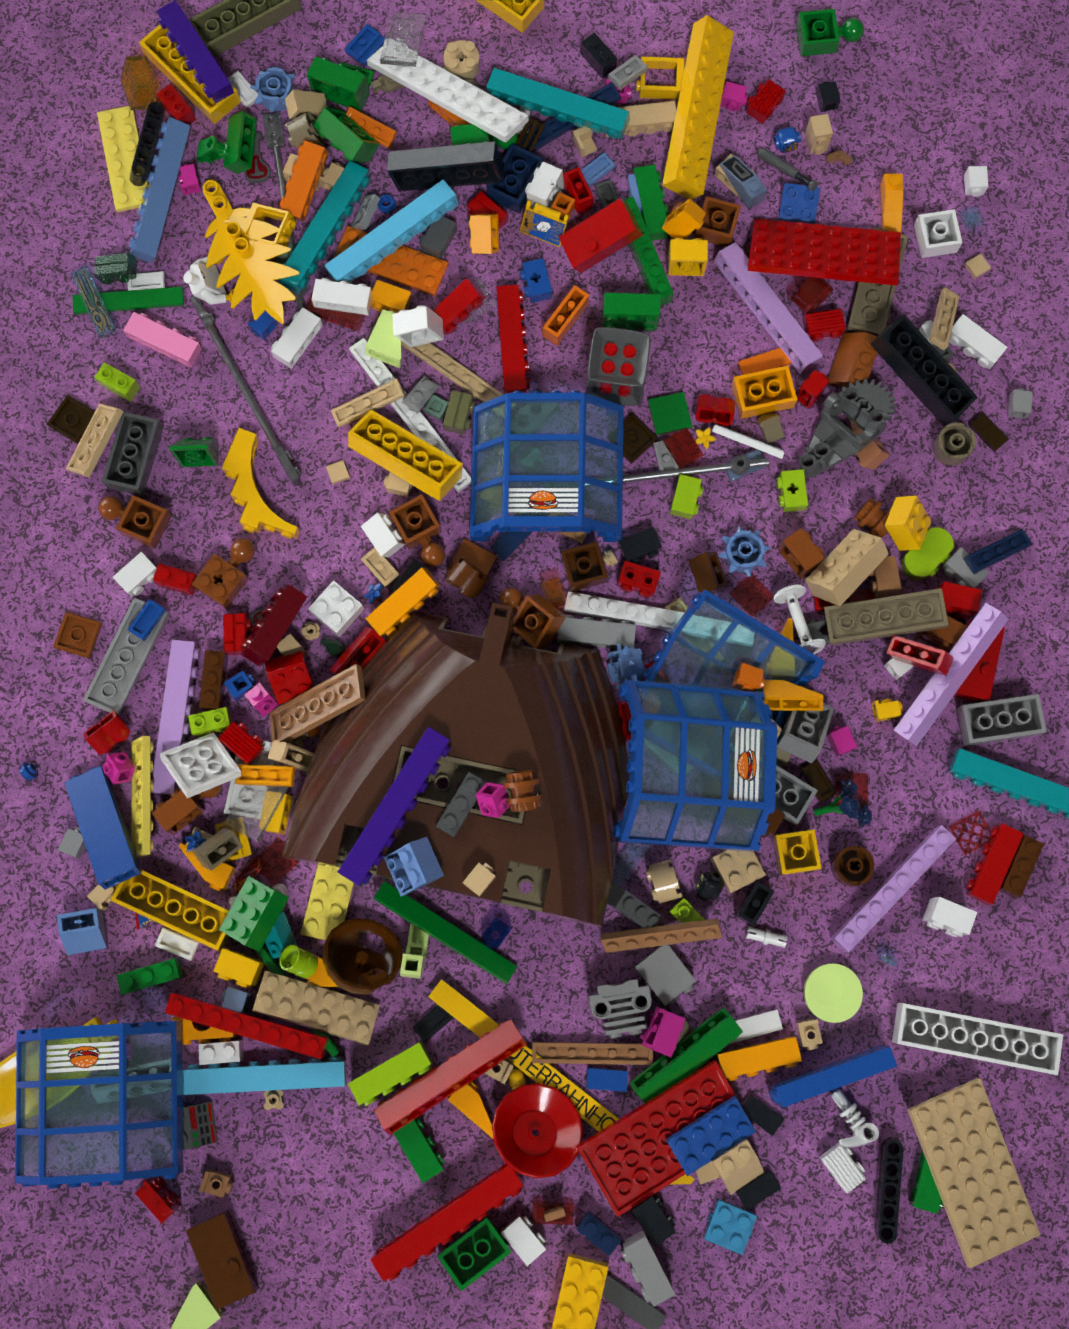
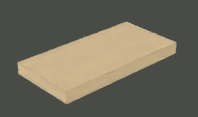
[66,404,124,478]

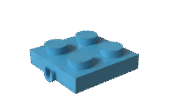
[704,1198,757,1255]

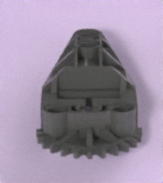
[799,379,896,478]

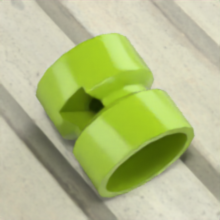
[280,945,318,978]

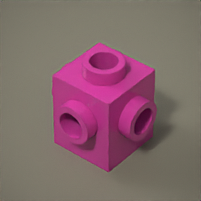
[103,752,136,785]
[476,782,510,818]

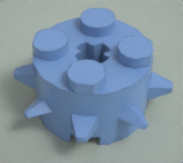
[250,66,296,112]
[719,527,770,577]
[607,642,647,689]

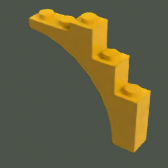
[222,428,300,539]

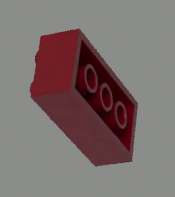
[240,584,307,667]

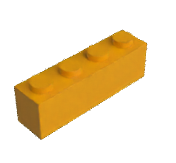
[365,568,441,636]
[716,1036,802,1081]

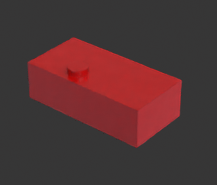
[559,198,643,273]
[953,618,1005,703]

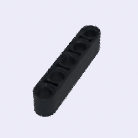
[129,102,164,186]
[875,1138,904,1244]

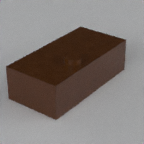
[186,1210,259,1310]

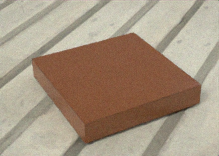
[446,539,498,577]
[53,612,103,659]

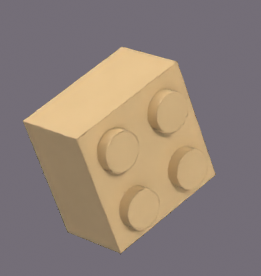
[710,841,766,894]

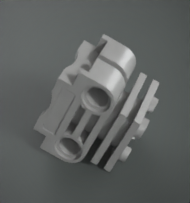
[588,979,651,1039]

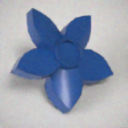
[363,583,383,604]
[185,830,207,852]

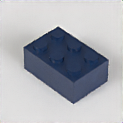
[487,144,544,214]

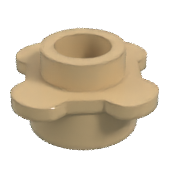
[263,1090,284,1110]

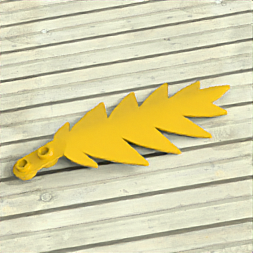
[203,180,299,324]

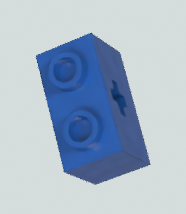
[520,258,552,303]

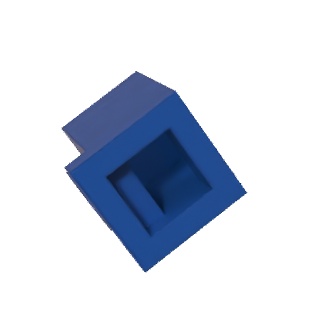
[247,310,278,341]
[224,671,256,702]

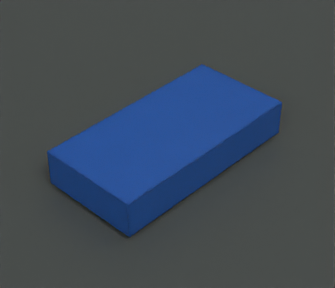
[127,598,166,641]
[586,1068,628,1092]

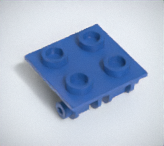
[779,183,821,224]

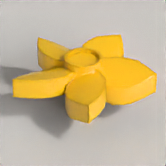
[694,427,716,449]

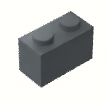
[419,216,457,259]

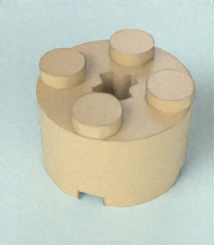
[443,40,480,80]
[645,859,683,903]

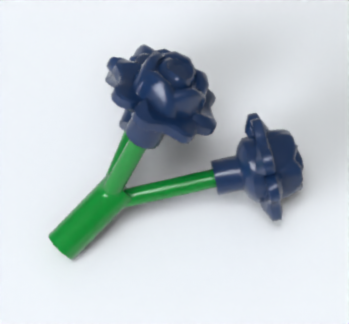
[814,779,872,828]

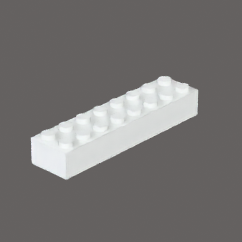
[892,1003,1063,1075]

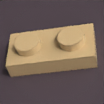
[361,547,400,588]

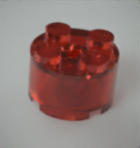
[790,277,834,314]

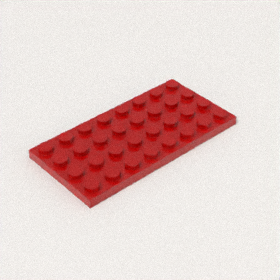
[747,219,901,286]
[576,1060,753,1217]

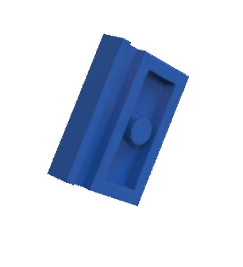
[344,24,387,67]

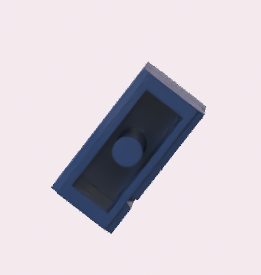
[576,1210,622,1256]

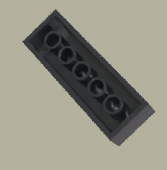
[387,141,504,192]
[870,314,978,427]

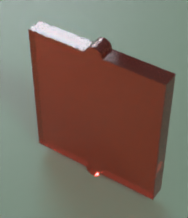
[663,428,704,469]
[729,573,774,617]
[835,772,868,808]
[252,838,299,885]

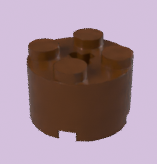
[445,557,490,599]
[831,846,874,887]

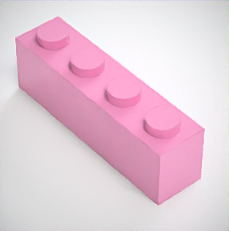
[123,312,202,368]

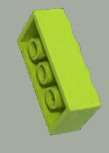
[348,1041,433,1106]

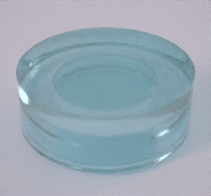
[878,951,899,967]

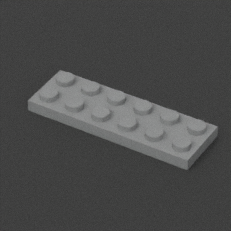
[82,598,170,716]

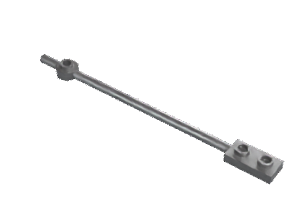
[262,112,307,312]
[190,296,301,487]
[544,455,769,493]

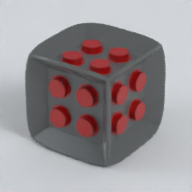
[585,327,651,406]

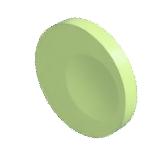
[804,964,863,1023]

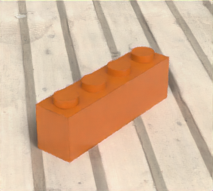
[279,140,329,222]

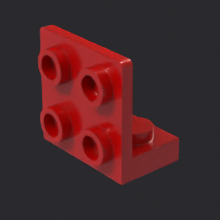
[135,1176,181,1224]

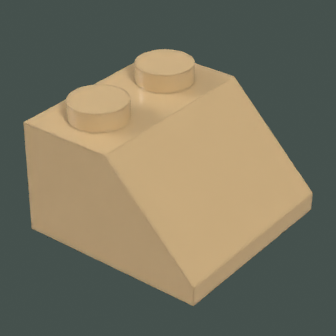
[711,1139,764,1195]

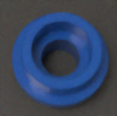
[377,195,396,213]
[19,762,38,781]

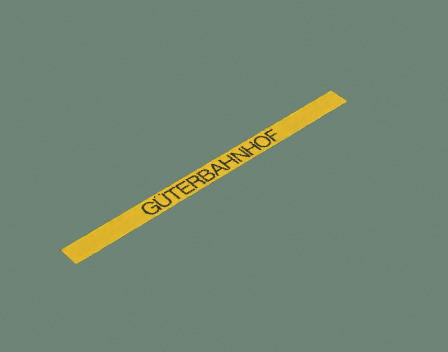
[428,979,695,1185]

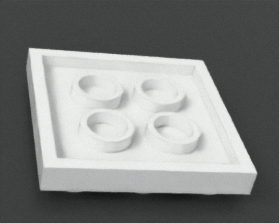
[160,732,241,798]

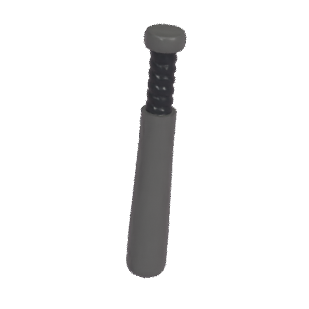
[757,147,818,191]

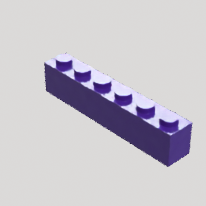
[157,0,234,104]

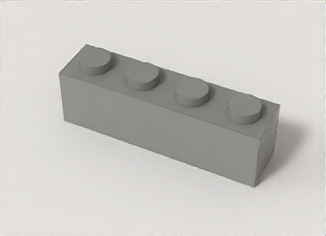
[557,615,636,649]

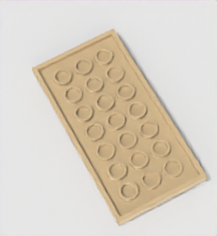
[907,1078,1041,1268]

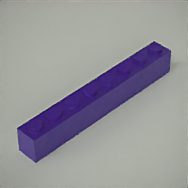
[337,727,452,887]

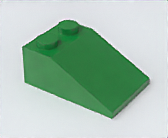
[169,437,219,467]

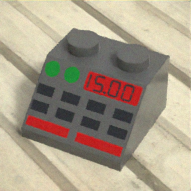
[167,1101,218,1150]

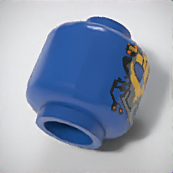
[774,126,802,153]

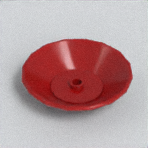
[492,1083,583,1179]

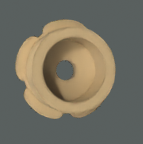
[602,550,618,567]
[301,622,320,640]

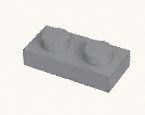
[608,55,648,90]
[350,194,380,230]
[403,376,439,414]
[653,439,679,480]

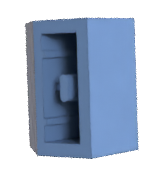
[384,837,444,896]
[57,908,108,955]

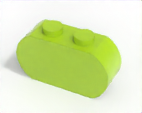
[901,527,954,581]

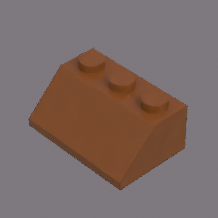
[828,332,877,388]

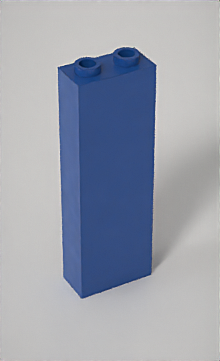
[64,766,142,890]
[768,1045,897,1108]

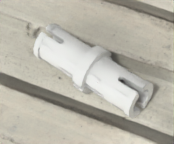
[746,926,788,948]

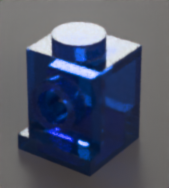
[482,917,512,949]

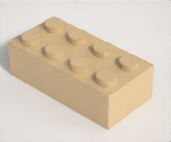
[805,529,889,606]

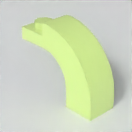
[400,923,429,979]

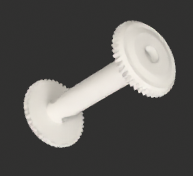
[773,585,826,654]

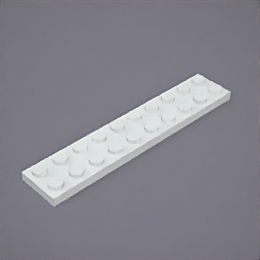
[367,40,529,143]

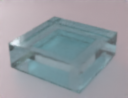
[959,207,984,230]

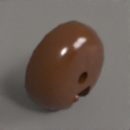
[323,918,403,995]

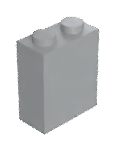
[634,945,696,1006]

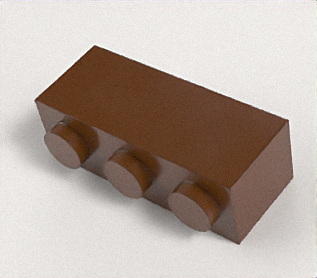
[199,650,228,711]
[999,835,1044,899]

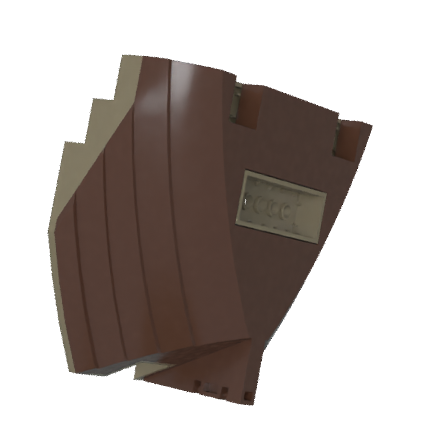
[282,602,629,927]

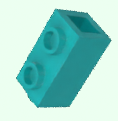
[265,911,298,959]

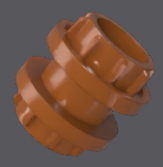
[855,499,891,538]
[503,770,543,812]

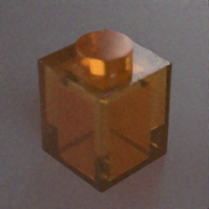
[540,577,566,608]

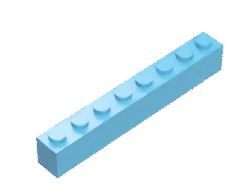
[325,180,459,284]
[183,1057,347,1095]

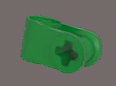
[196,136,229,164]

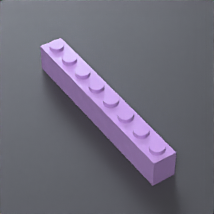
[714,242,823,374]
[894,603,1009,746]
[150,640,201,796]
[830,825,956,953]

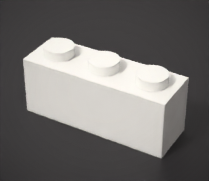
[312,278,372,315]
[271,307,323,369]
[949,314,1007,370]

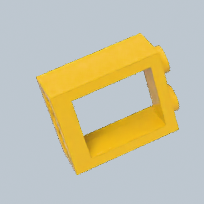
[636,57,684,100]
[241,203,297,246]

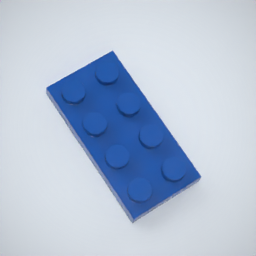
[666,1096,756,1176]

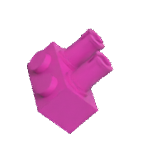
[640,1007,686,1057]

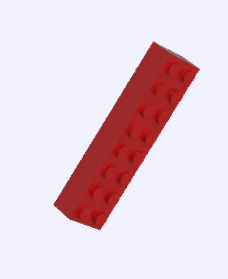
[370,1163,524,1282]

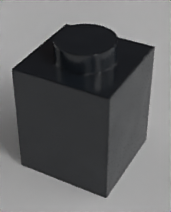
[816,81,841,112]

